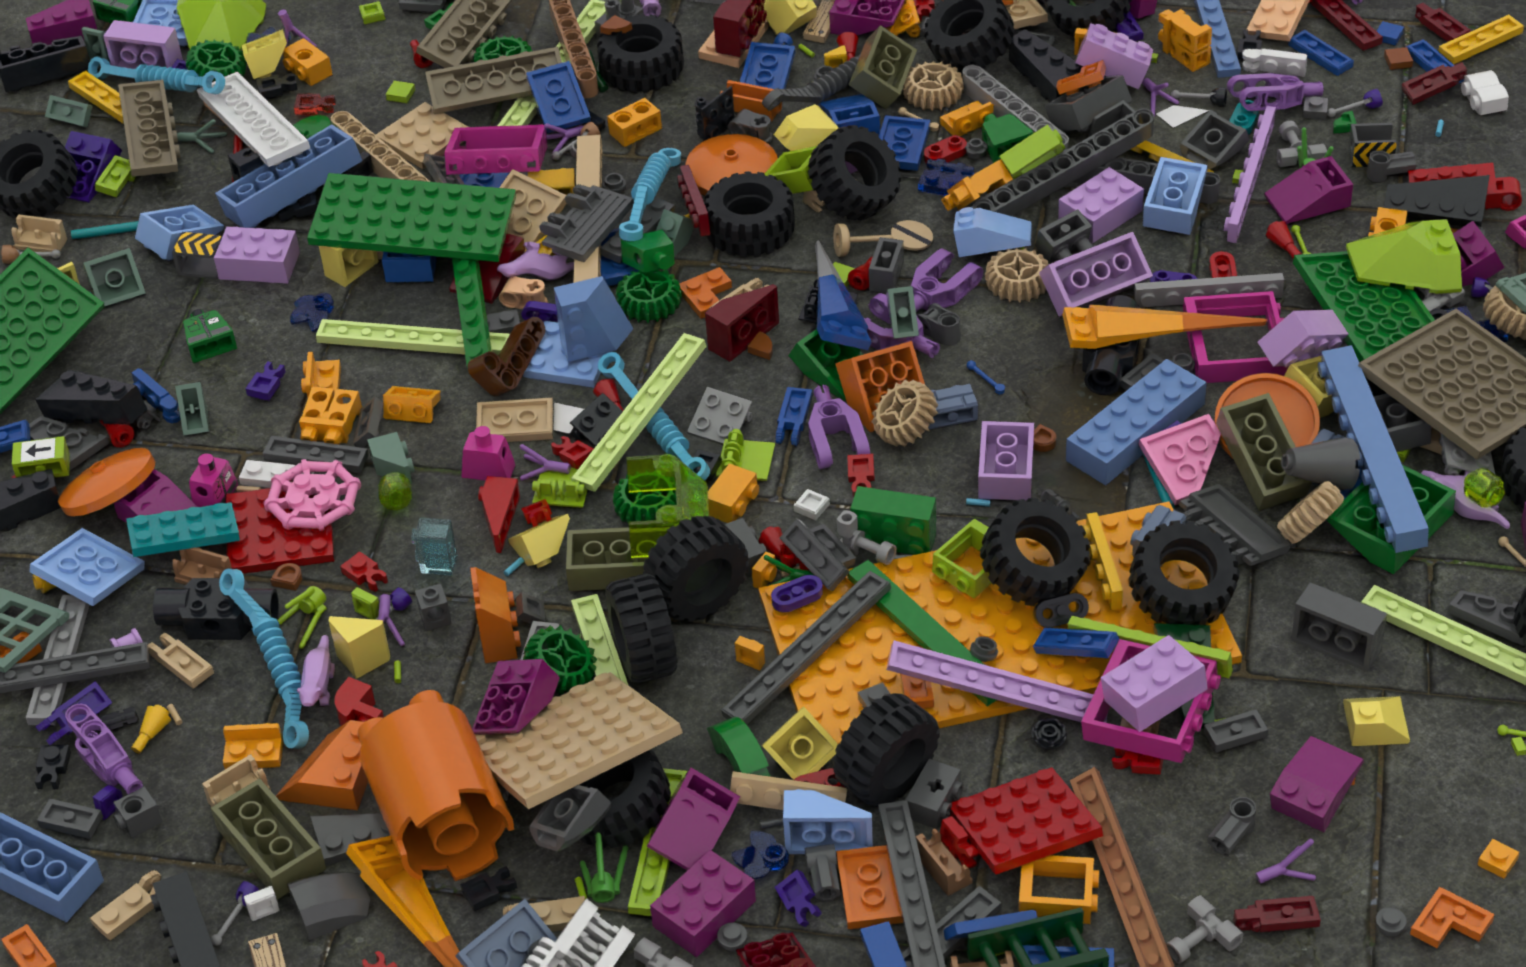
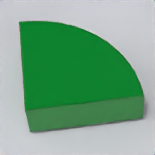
[1333,111,1357,134]

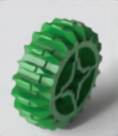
[473,35,532,62]
[186,39,247,82]
[616,269,682,323]
[613,467,684,527]
[523,625,597,696]

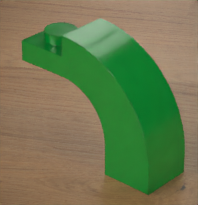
[707,717,770,777]

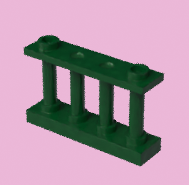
[967,907,1109,967]

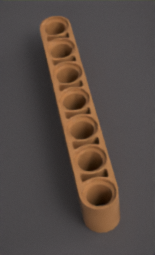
[549,0,598,98]

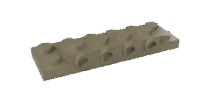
[416,0,513,68]
[425,47,562,114]
[118,80,180,177]

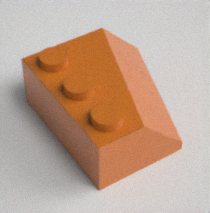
[835,341,925,432]
[470,567,521,664]
[276,720,368,811]

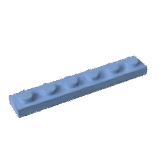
[1194,0,1241,78]

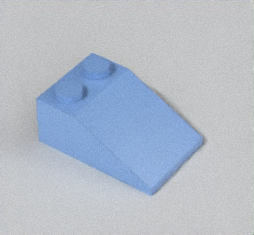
[1143,157,1208,235]
[135,205,224,260]
[953,207,1032,257]
[783,789,873,854]

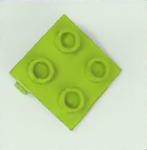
[716,429,775,481]
[532,466,588,508]

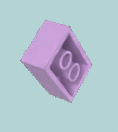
[103,20,183,69]
[1075,23,1153,89]
[1058,167,1144,244]
[214,227,300,283]
[1258,310,1349,367]
[978,421,1034,500]
[1101,635,1208,732]

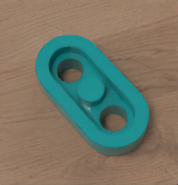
[1229,100,1259,135]

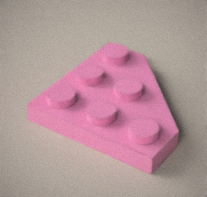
[1138,414,1221,506]

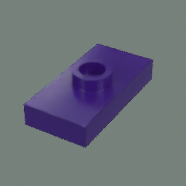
[1114,11,1144,41]

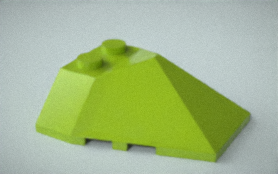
[176,0,266,51]
[1346,219,1462,294]

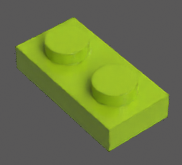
[95,155,131,198]

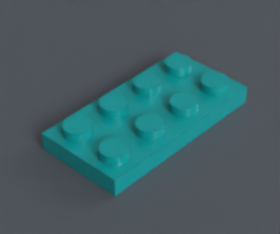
[126,502,240,557]

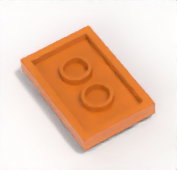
[836,845,903,929]

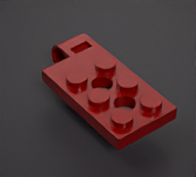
[1408,163,1522,211]

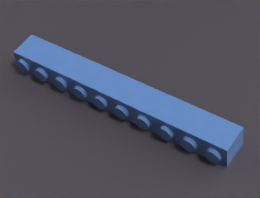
[1318,345,1428,553]

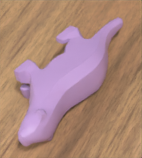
[497,242,574,281]
[1421,470,1510,529]
[297,635,335,707]

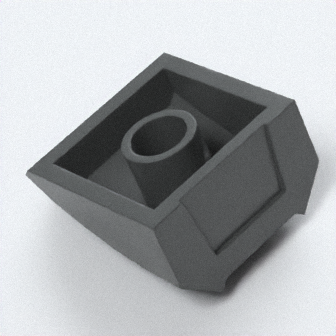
[1180,110,1250,169]
[530,785,611,852]
[287,873,370,940]

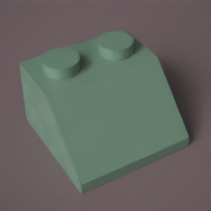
[83,248,146,307]

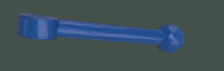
[966,360,1005,394]

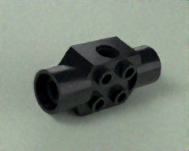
[1082,295,1141,395]
[153,578,279,640]

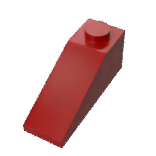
[478,476,520,553]

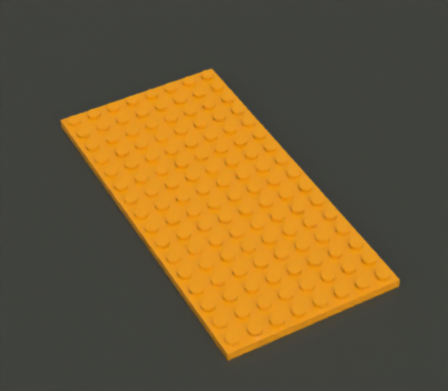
[758,501,1242,744]

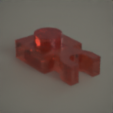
[294,94,336,116]

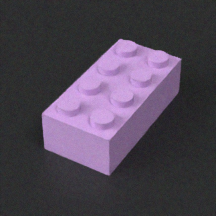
[1039,232,1153,317]

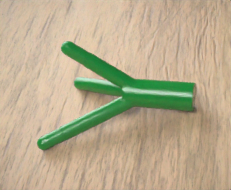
[764,555,815,585]

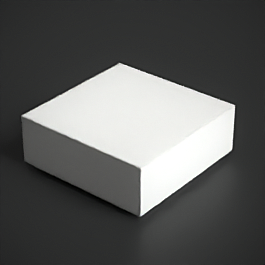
[794,489,830,521]
[244,886,280,921]

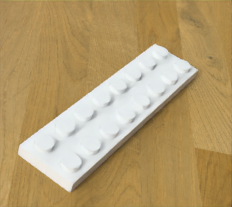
[197,72,310,167]

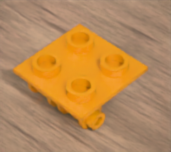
[885,0,921,37]

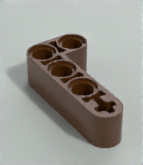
[467,316,546,397]

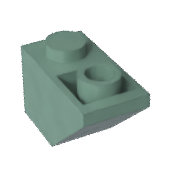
[656,209,694,257]
[367,432,415,485]

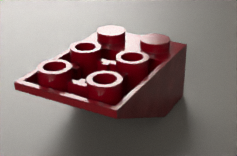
[713,0,767,58]
[736,932,816,967]

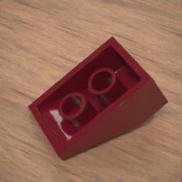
[449,233,525,304]
[705,284,779,362]

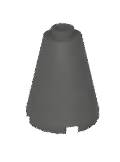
[1281,437,1360,490]

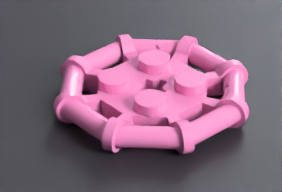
[264,459,361,531]

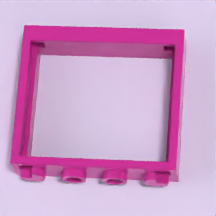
[444,125,547,175]
[1183,291,1288,383]
[1081,639,1221,763]

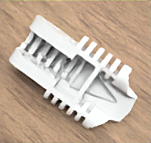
[522,899,635,967]

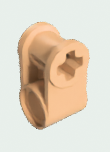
[499,276,548,309]

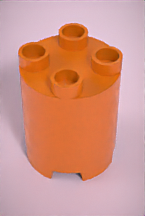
[357,690,514,881]

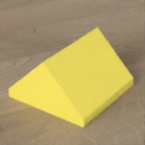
[328,616,391,679]
[762,706,838,780]

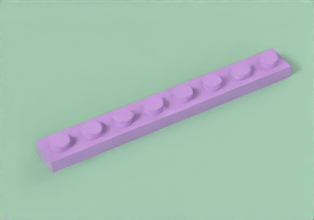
[1224,106,1276,243]
[886,641,1108,723]

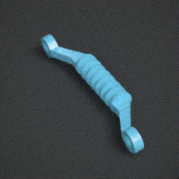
[88,57,225,95]
[619,148,681,241]
[598,352,710,485]
[219,568,309,749]

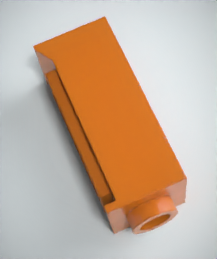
[720,80,782,122]

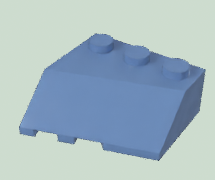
[554,276,633,362]

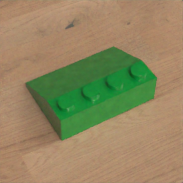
[1327,465,1456,574]

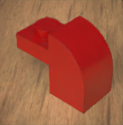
[335,677,384,726]

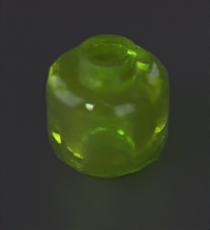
[1463,468,1505,508]
[378,472,412,511]

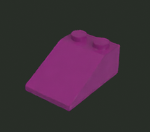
[1270,736,1364,832]

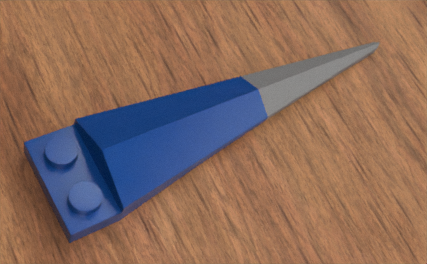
[815,240,871,350]

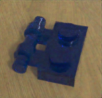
[918,158,974,196]

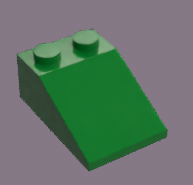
[788,329,864,402]

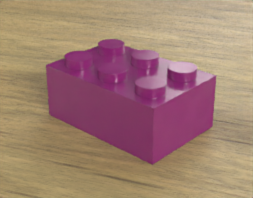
[650,850,756,958]

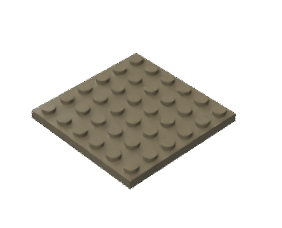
[1358,309,1526,460]

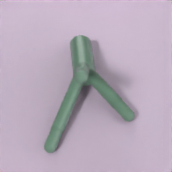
[177,119,227,154]

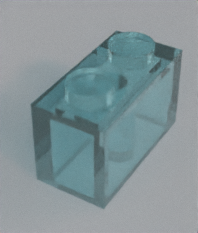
[411,518,458,576]

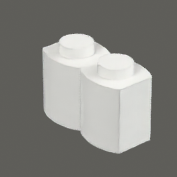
[1461,70,1509,115]

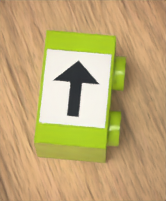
[12,436,70,477]

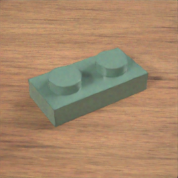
[45,95,93,127]

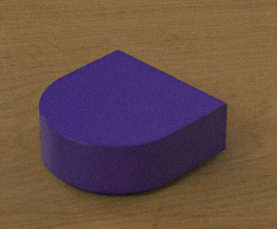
[93,785,122,820]

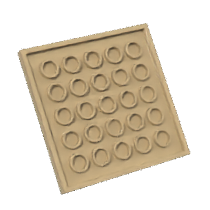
[475,672,683,809]

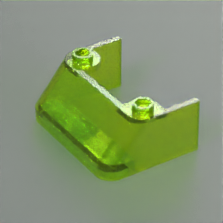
[627,454,710,558]

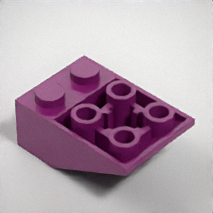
[829,0,905,35]
[1264,156,1353,224]
[1453,221,1505,287]
[114,469,197,523]
[472,659,560,734]
[646,768,740,871]

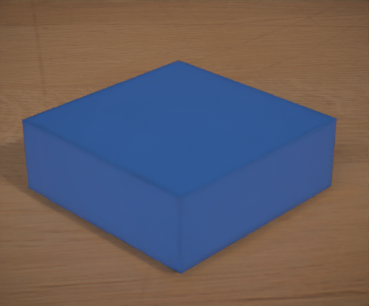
[1377,21,1404,46]

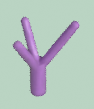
[278,10,317,48]
[1142,78,1179,116]
[544,123,583,153]
[519,444,571,481]
[377,594,405,646]
[1255,839,1316,884]

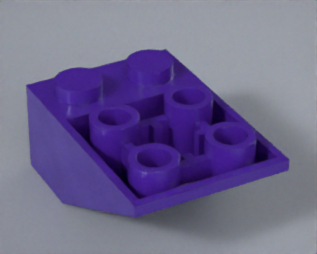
[65,131,122,203]

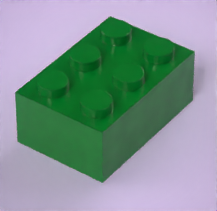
[850,486,936,555]

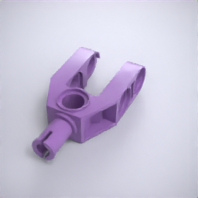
[1227,73,1323,111]
[911,248,984,312]
[864,293,940,358]
[808,385,871,470]
[65,704,143,794]

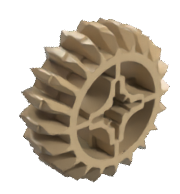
[903,60,964,111]
[985,248,1049,303]
[1482,286,1526,340]
[871,380,938,447]
[1277,481,1344,544]

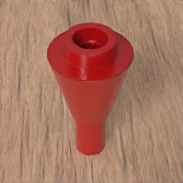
[836,32,858,61]
[410,40,433,68]
[1266,221,1302,259]
[848,257,873,290]
[593,379,624,411]
[100,420,134,448]
[758,527,796,568]

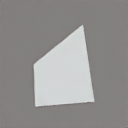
[1156,105,1209,128]
[553,403,584,434]

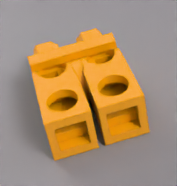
[1158,9,1212,72]
[941,159,1013,211]
[299,387,362,445]

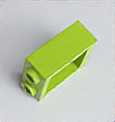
[1000,124,1066,180]
[765,146,817,194]
[932,519,992,598]

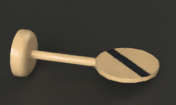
[833,220,933,257]

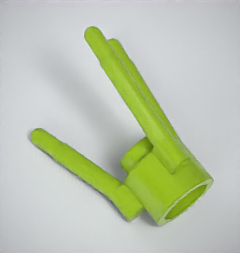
[277,586,327,649]

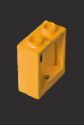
[1019,855,1099,924]

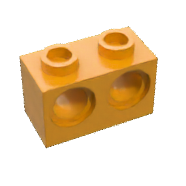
[607,98,662,147]

